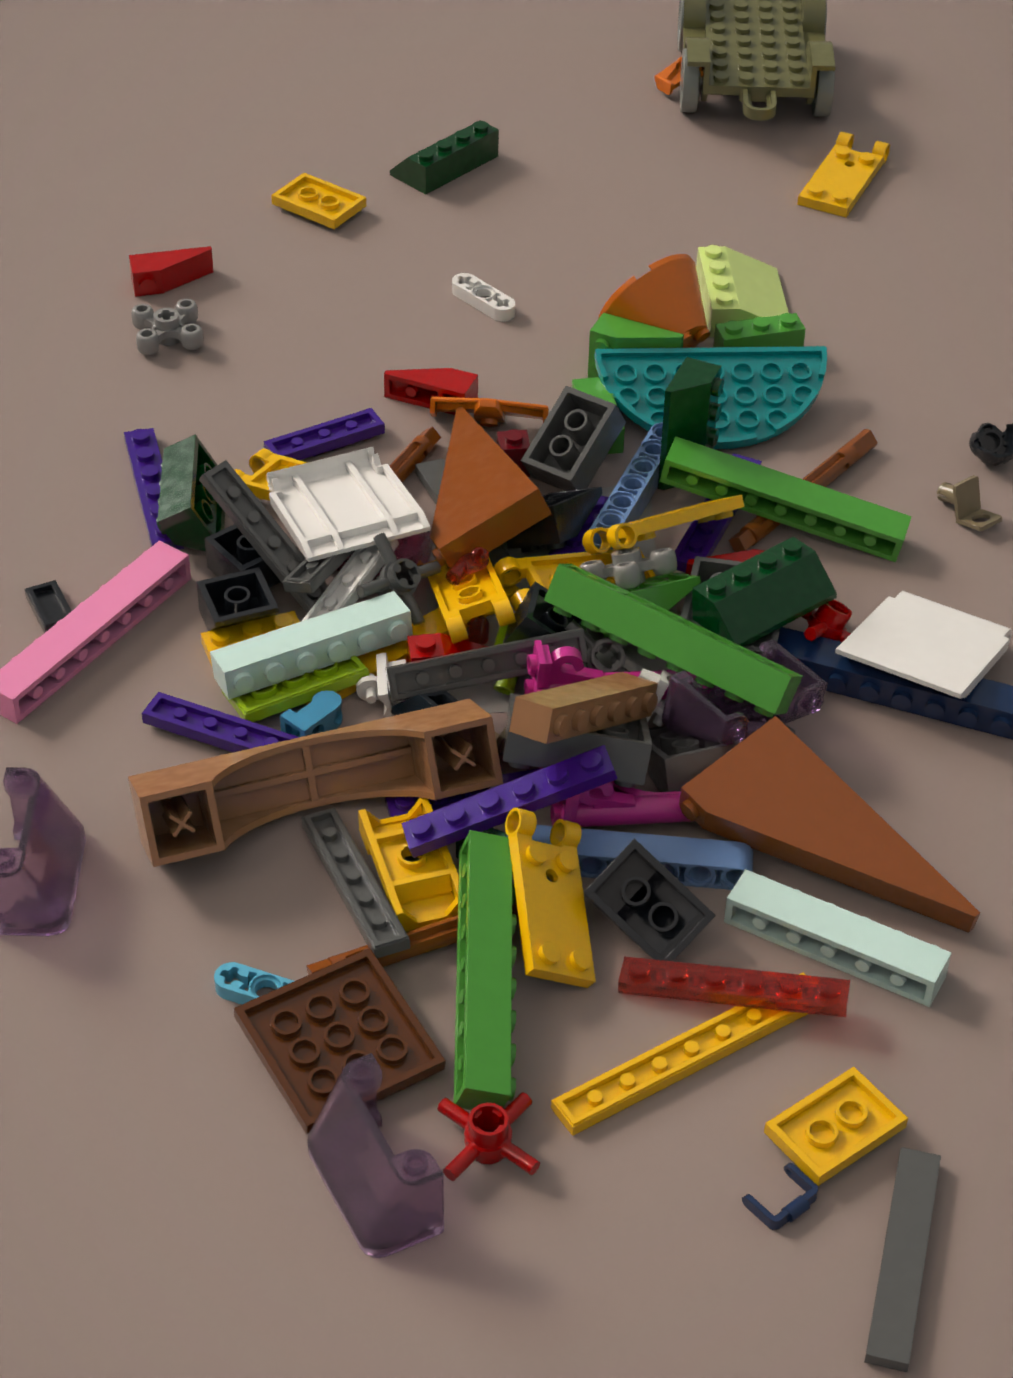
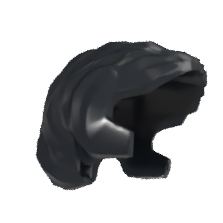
[969,423,1013,466]

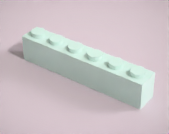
[210,591,413,700]
[724,869,951,1007]

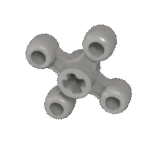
[131,299,204,355]
[580,546,677,589]

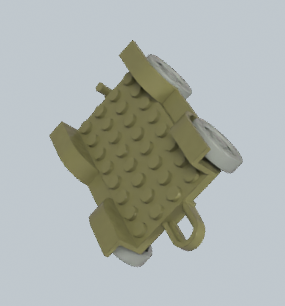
[677,0,836,121]

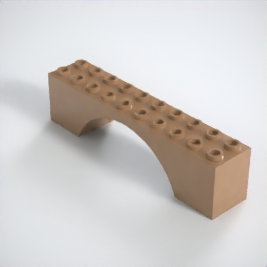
[128,698,503,867]

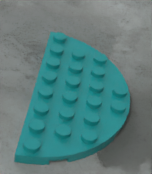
[594,346,827,449]

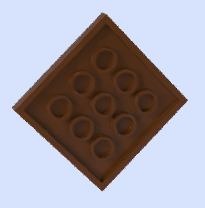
[234,948,446,1134]

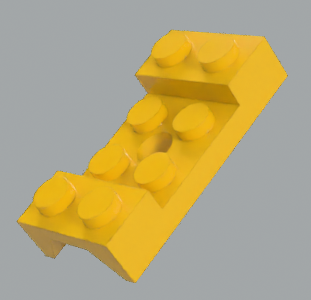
[358,798,459,932]

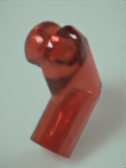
[446,547,489,585]
[466,615,490,645]

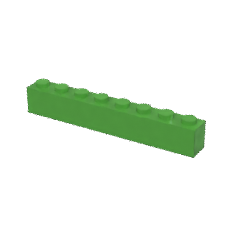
[659,436,912,562]
[544,564,803,717]
[454,830,517,1111]

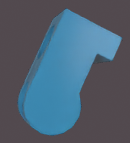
[280,690,343,737]

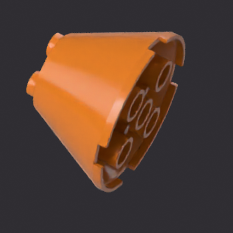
[598,254,711,348]

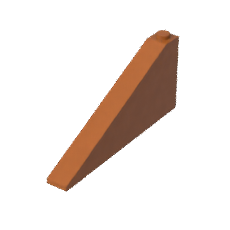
[430,406,552,574]
[679,716,981,933]

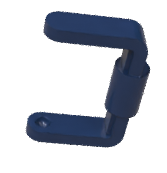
[742,1162,818,1230]

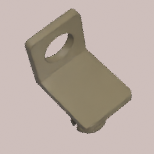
[937,475,1002,531]

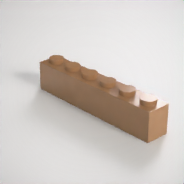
[509,672,658,744]

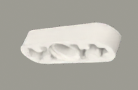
[452,273,515,322]

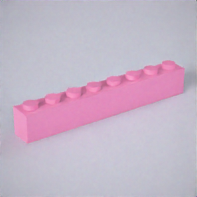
[0,541,191,724]

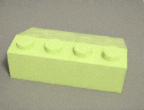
[696,245,789,337]

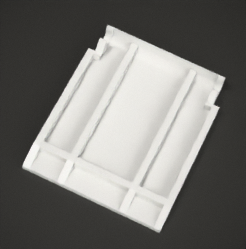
[266,447,431,562]
[835,591,1012,699]

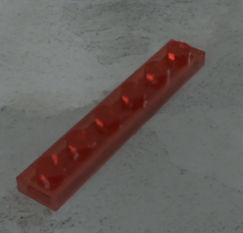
[618,956,850,1018]

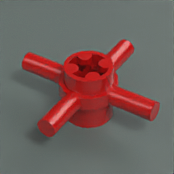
[802,600,852,642]
[437,1092,540,1181]

